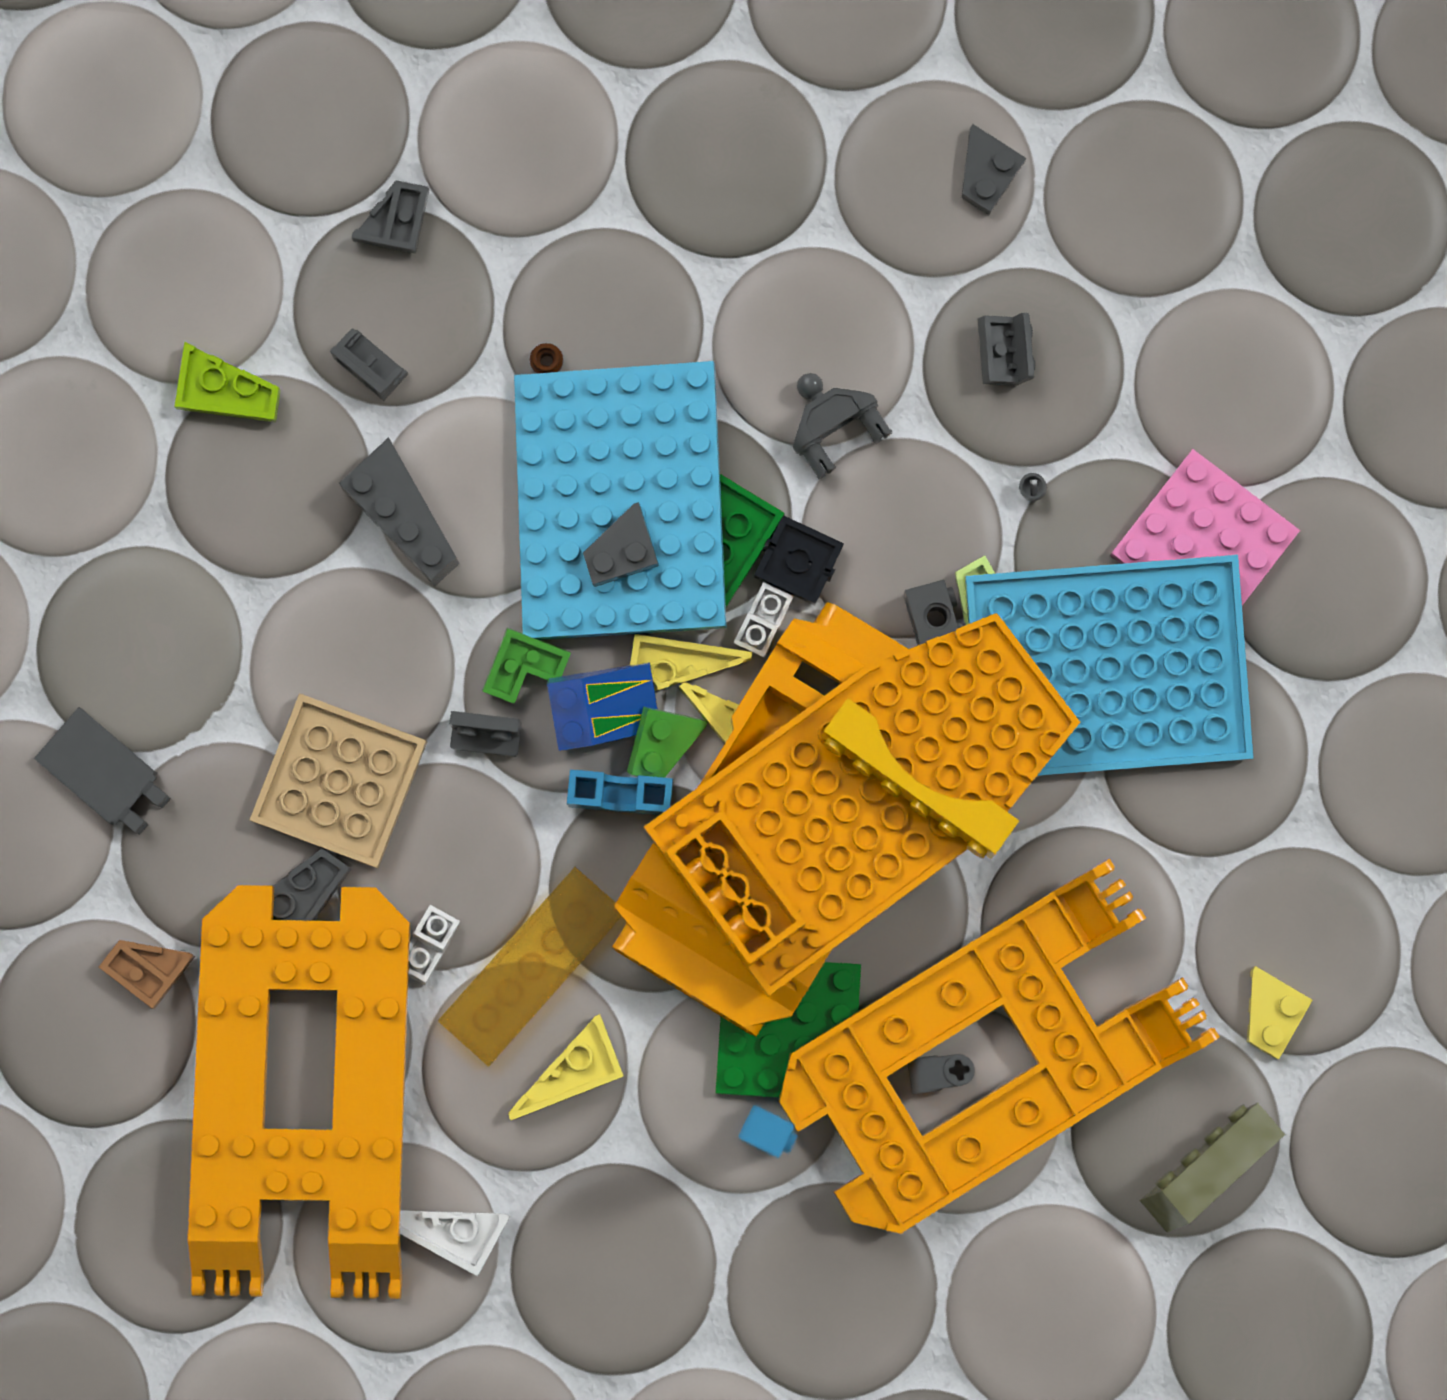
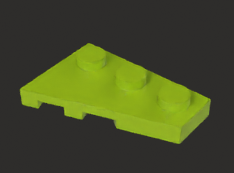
[174,341,281,422]

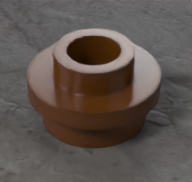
[530,343,563,374]

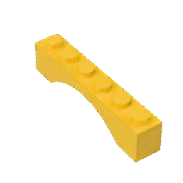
[821,698,1019,859]

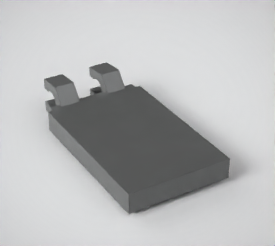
[34,707,171,835]

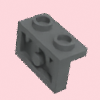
[449,711,522,757]

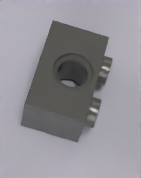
[903,579,964,646]

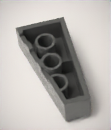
[339,437,459,586]

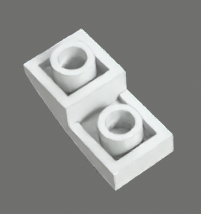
[734,582,794,657]
[409,905,460,986]

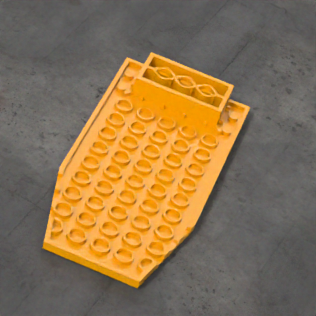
[644,613,1080,997]

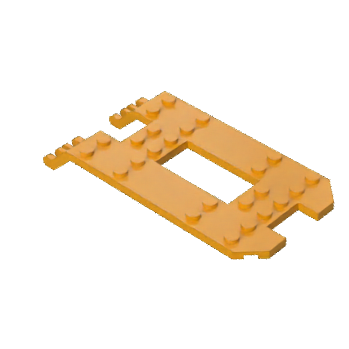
[779,858,1220,1234]
[188,885,410,1299]

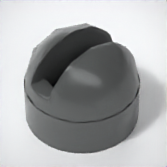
[1019,473,1047,501]

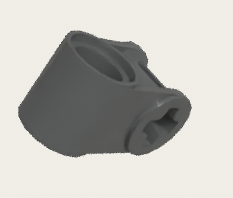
[908,1054,975,1094]

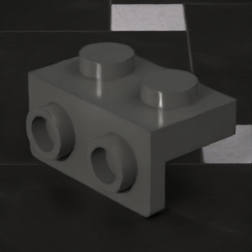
[977,313,1036,386]

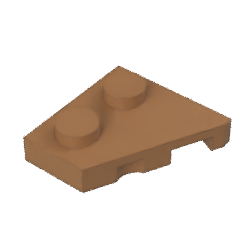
[99,940,196,1009]

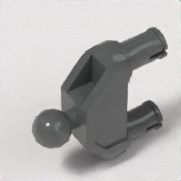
[793,373,893,479]

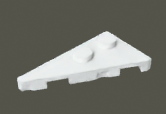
[400,1210,511,1276]

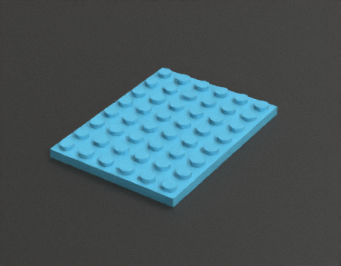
[514,361,727,640]
[965,555,1254,776]

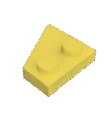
[1247,966,1313,1060]

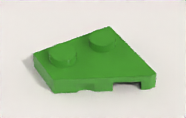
[627,707,707,778]

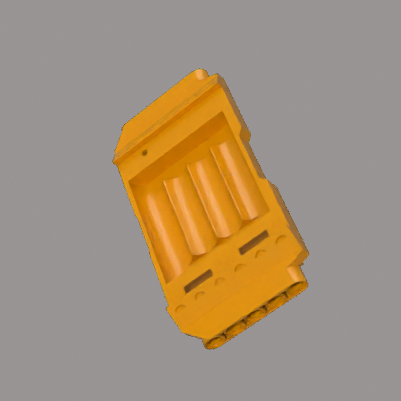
[612,602,908,1037]

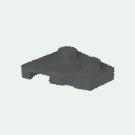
[961,124,1026,215]
[352,180,430,254]
[583,502,659,587]

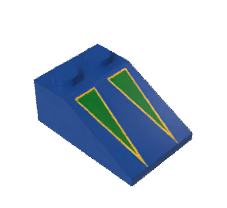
[547,662,658,751]

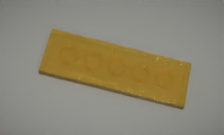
[438,867,621,1067]

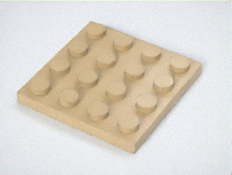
[250,693,427,869]

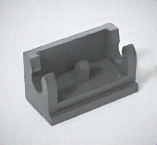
[330,328,408,401]

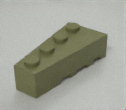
[1139,1103,1286,1232]

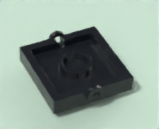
[754,515,844,606]

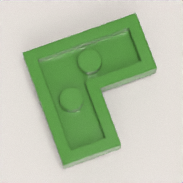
[482,627,571,704]

